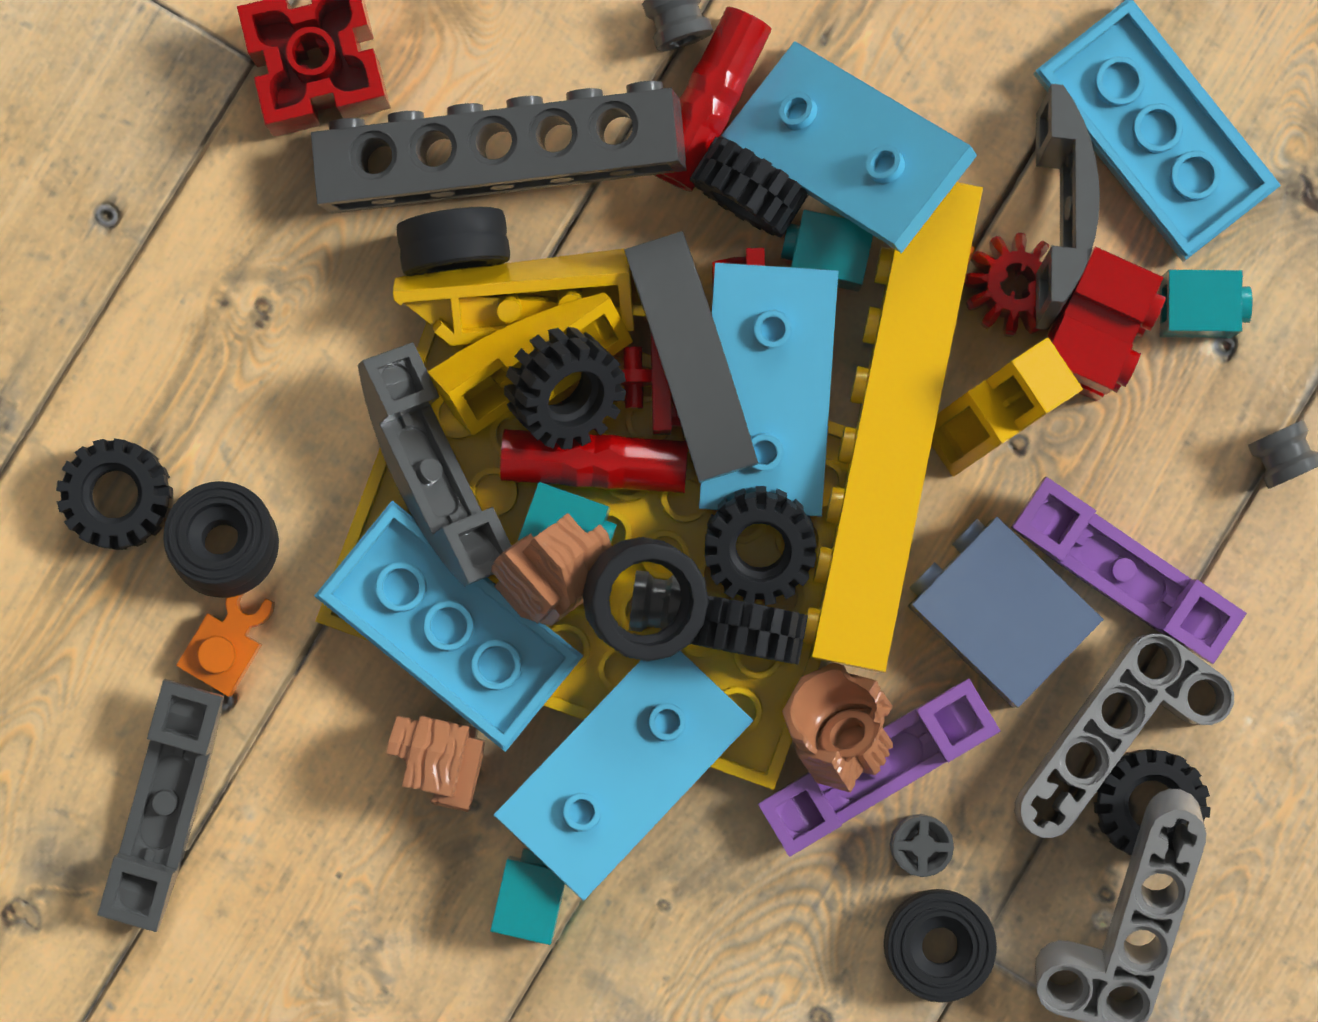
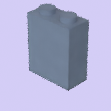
[908,517,1104,708]

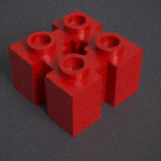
[237,0,391,137]
[1046,246,1166,401]

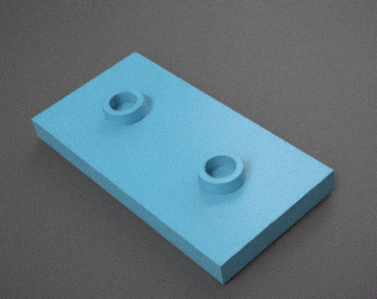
[1033,0,1281,262]
[721,41,977,253]
[699,262,839,517]
[314,500,583,752]
[493,651,754,901]

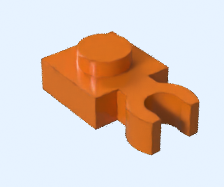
[176,593,275,697]

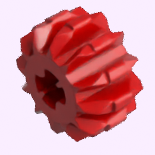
[964,233,1049,337]

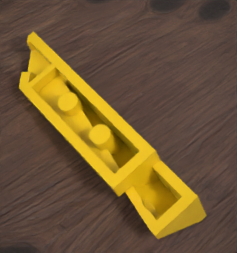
[393,243,688,346]

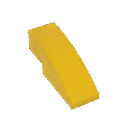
[427,293,633,436]
[931,338,1083,477]

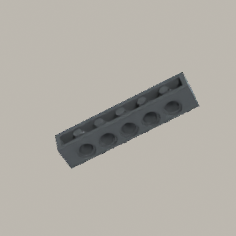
[311,81,687,214]

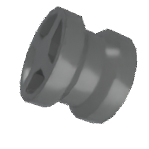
[642,0,714,52]
[1248,419,1318,489]
[629,570,681,632]
[890,814,954,877]

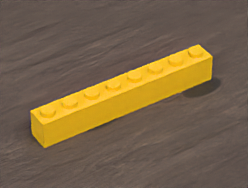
[803,182,983,673]

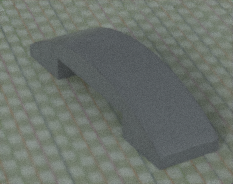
[1036,84,1100,330]
[624,231,758,483]
[358,342,512,587]
[98,679,224,932]

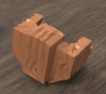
[491,513,612,626]
[782,662,893,793]
[386,716,486,812]

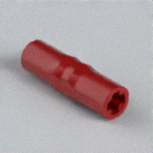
[654,7,772,192]
[500,429,688,493]

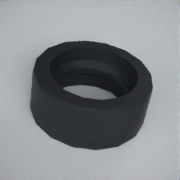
[582,537,709,661]

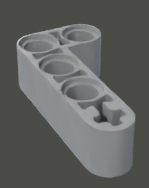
[1014,634,1234,838]
[1035,789,1207,1022]

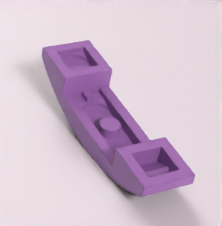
[1011,477,1247,664]
[758,678,1001,857]

